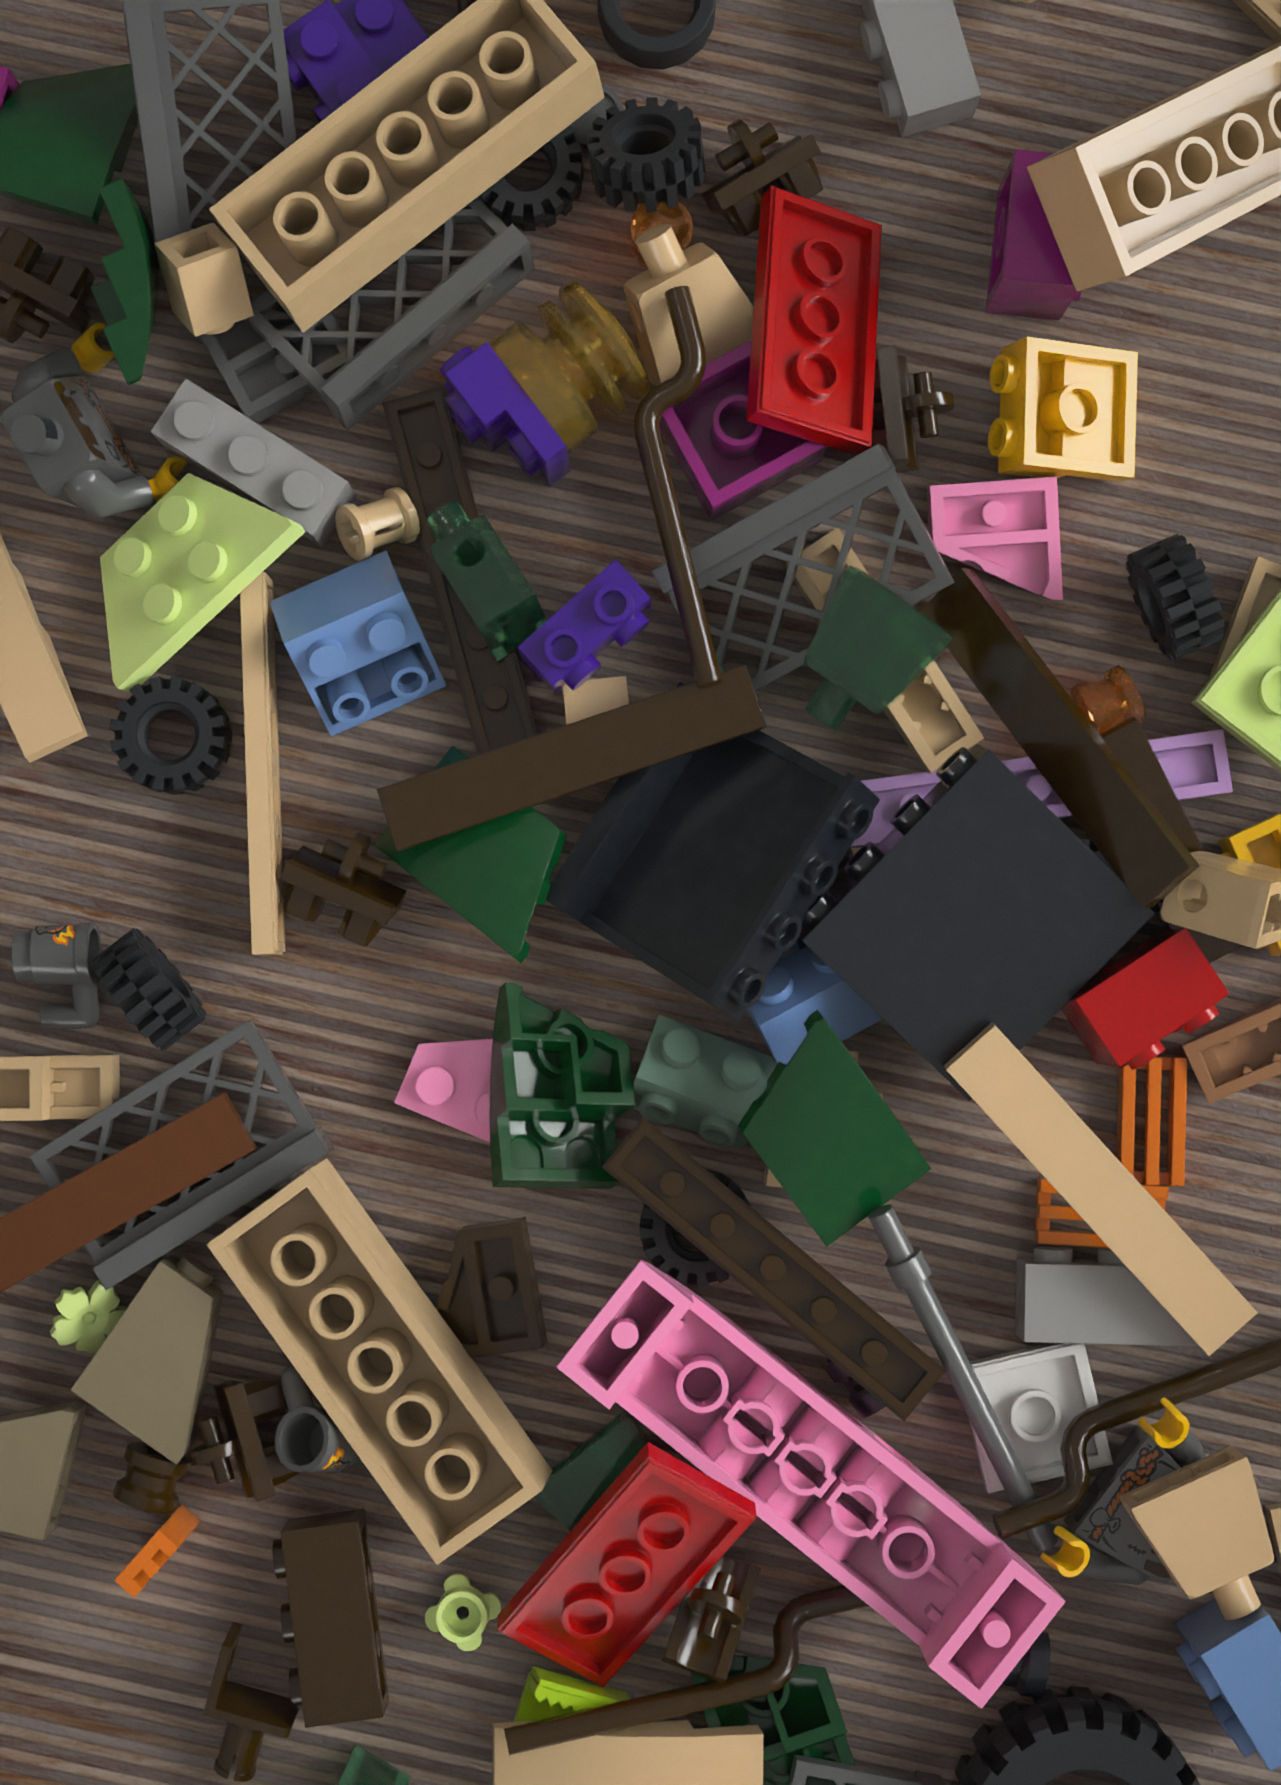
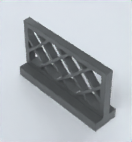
[122,0,297,267]
[245,197,535,431]
[652,444,955,691]
[29,1019,334,1290]

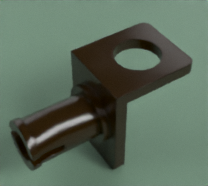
[203,1622,299,1782]

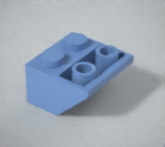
[269,550,447,737]
[747,937,883,1064]
[1173,1598,1281,1772]

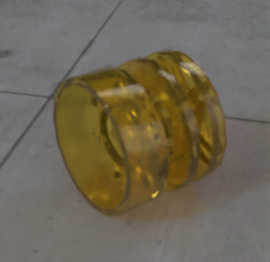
[488,280,651,454]

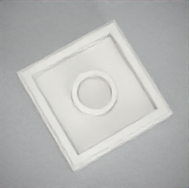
[969,1343,1113,1493]

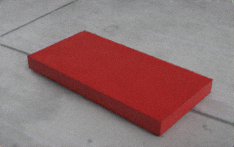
[746,186,882,455]
[497,1442,757,1687]

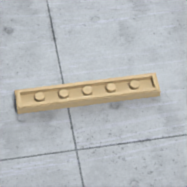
[240,571,286,956]
[943,1022,1258,1356]

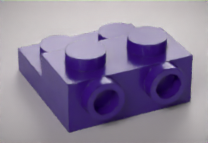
[284,0,429,123]
[440,342,570,487]
[518,559,651,693]

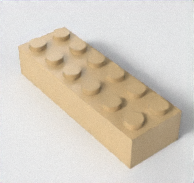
[209,0,605,333]
[1027,42,1281,292]
[206,1158,553,1565]

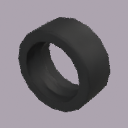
[597,0,716,70]

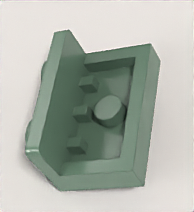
[631,1015,777,1149]

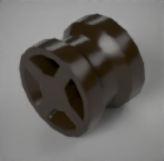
[113,1442,190,1514]

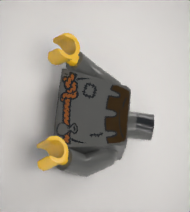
[0,323,187,518]
[1040,1397,1206,1585]

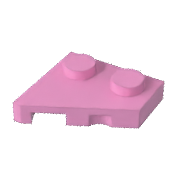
[927,477,1063,600]
[394,1038,493,1143]

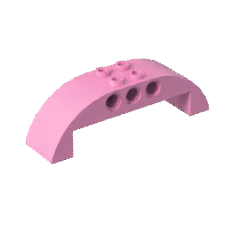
[556,1260,1066,1709]

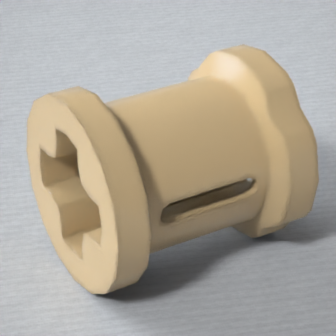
[335,487,420,561]

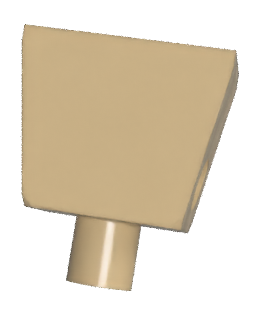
[624,224,754,386]
[1160,851,1281,949]
[1119,1445,1274,1620]

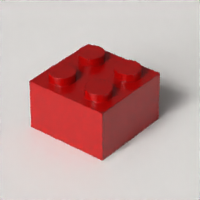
[1061,928,1230,1070]

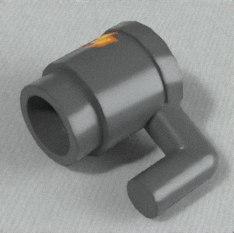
[12,922,102,1030]
[275,1366,361,1474]

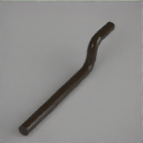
[634,286,722,688]
[992,1338,1281,1539]
[504,1585,869,1756]

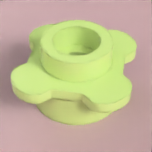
[425,1573,501,1651]

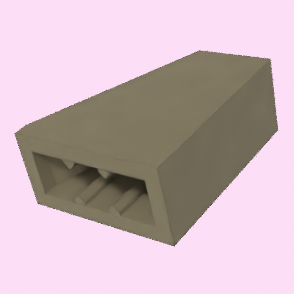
[71,1255,223,1465]
[0,1400,88,1541]

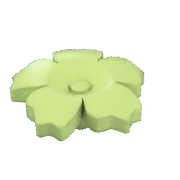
[50,1280,127,1354]

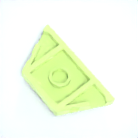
[100,473,305,693]

